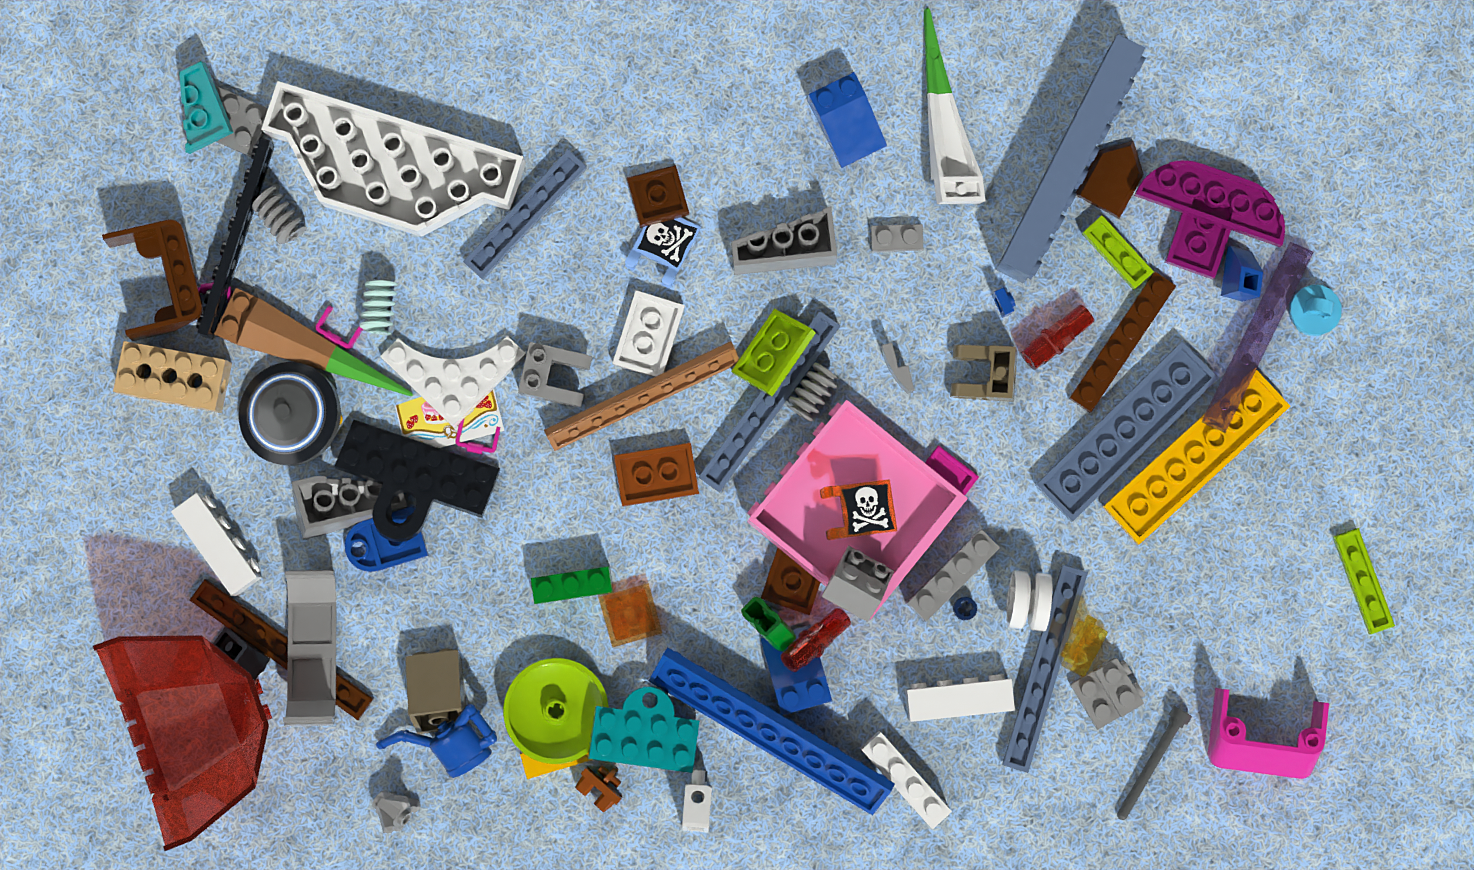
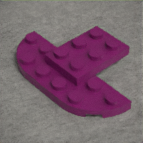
[1134,160,1285,280]

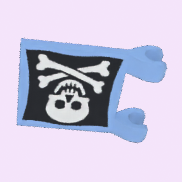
[625,217,701,288]

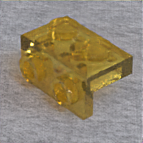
[1060,615,1108,677]

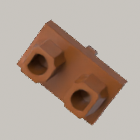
[575,765,622,812]

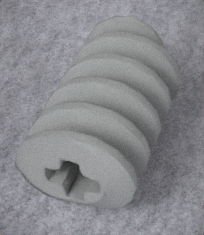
[252,186,307,244]
[787,363,838,422]

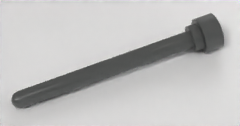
[1117,706,1192,820]

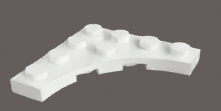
[380,336,526,428]

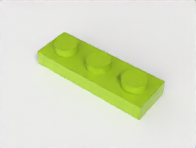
[1082,215,1154,290]

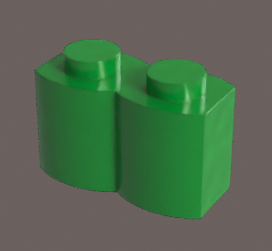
[741,597,796,652]

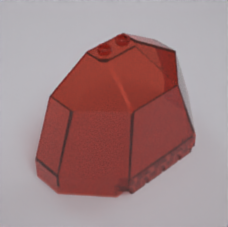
[93,635,273,851]

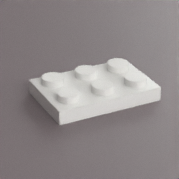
[612,290,685,377]

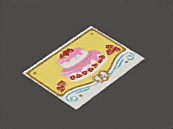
[395,389,504,448]

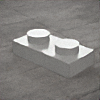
[871,224,923,252]

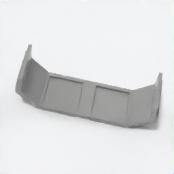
[283,570,337,727]

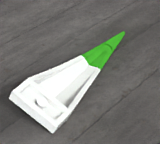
[924,8,986,204]

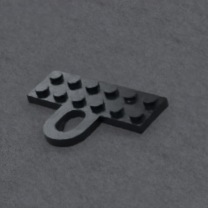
[335,419,500,542]

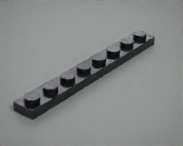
[196,138,275,340]

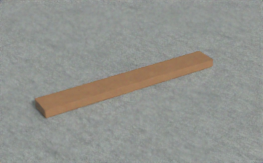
[544,341,739,451]

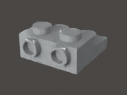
[1070,658,1145,730]

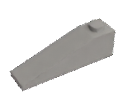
[291,476,407,540]

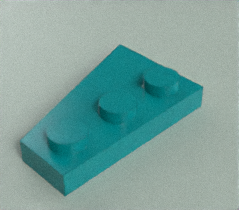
[179,61,234,154]

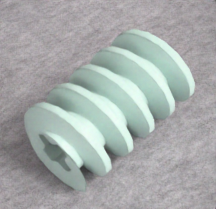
[360,280,398,335]

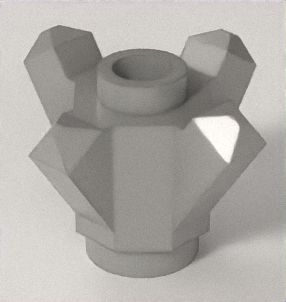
[372,790,421,833]

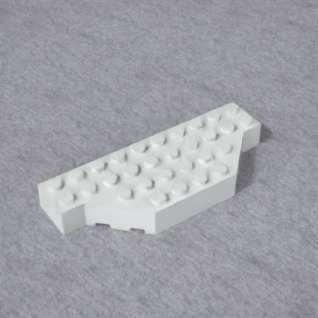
[261,81,526,237]

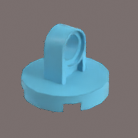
[1289,285,1342,336]

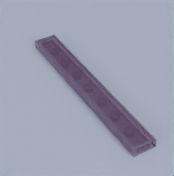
[1202,242,1314,433]

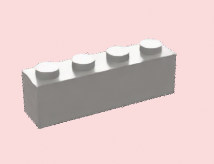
[906,529,1000,622]

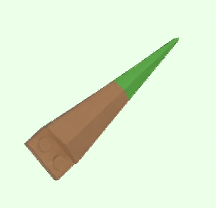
[214,288,413,396]

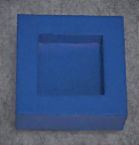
[992,287,1016,318]

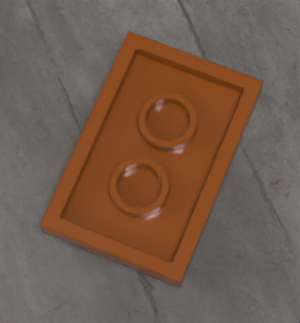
[614,443,699,507]

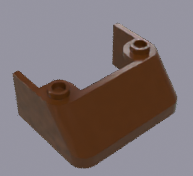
[102,219,203,341]

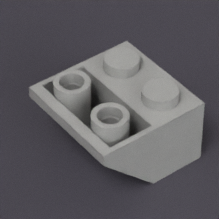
[821,545,894,622]

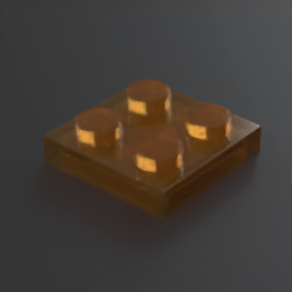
[598,583,663,648]

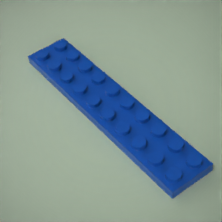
[648,647,895,816]

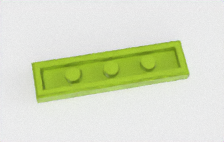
[1333,528,1395,635]

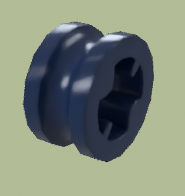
[953,597,977,620]

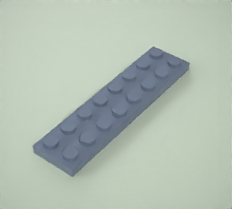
[1035,341,1219,522]

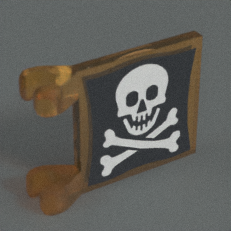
[820,479,897,540]

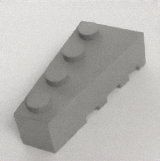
[731,206,837,275]

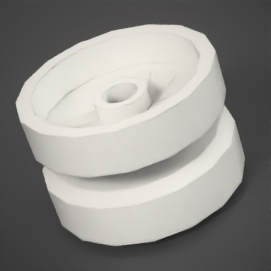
[1006,570,1053,632]

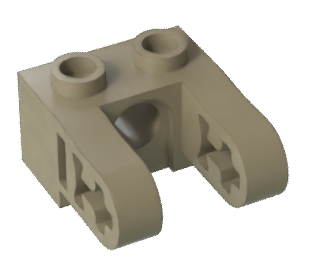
[950,345,1017,402]

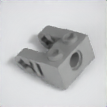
[518,342,592,407]

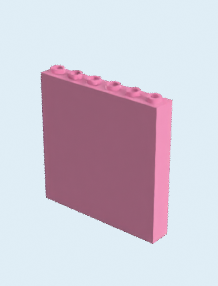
[747,400,968,620]

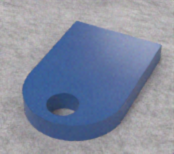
[345,506,429,572]

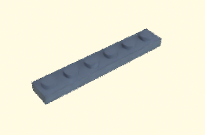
[463,150,587,280]

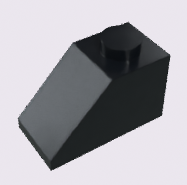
[211,626,270,680]

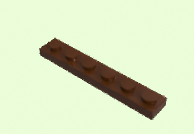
[1069,272,1176,413]

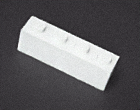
[171,493,262,596]
[905,674,1015,722]
[860,731,952,830]

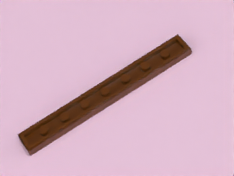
[189,579,374,720]

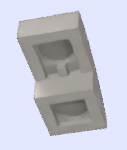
[881,343,914,394]

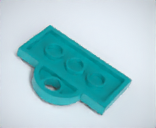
[588,687,700,773]

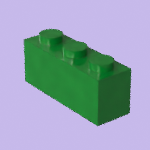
[531,566,614,604]

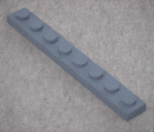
[699,311,840,493]
[1002,565,1088,773]

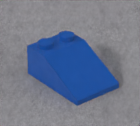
[807,72,887,168]
[760,625,832,715]

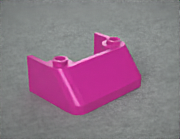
[1208,688,1329,779]

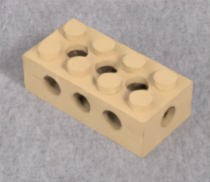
[113,341,232,413]

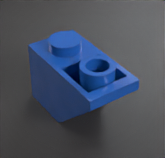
[1221,246,1263,302]

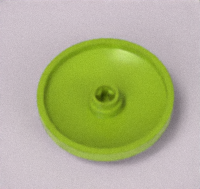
[503,658,609,764]

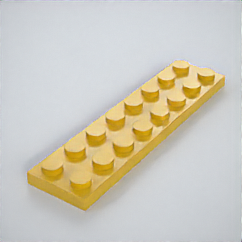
[1102,368,1290,545]

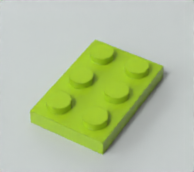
[731,308,816,396]

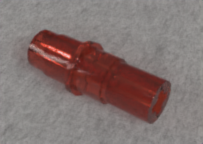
[1021,305,1094,370]
[781,608,851,672]

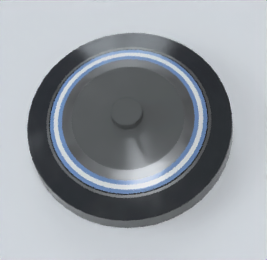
[239,362,341,466]

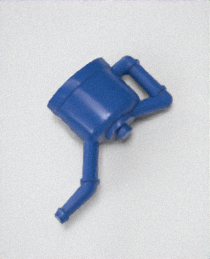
[376,704,497,778]

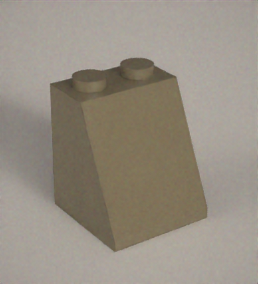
[405,648,469,734]

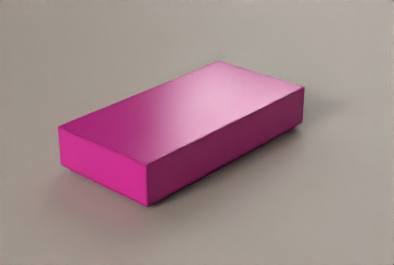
[925,445,979,495]

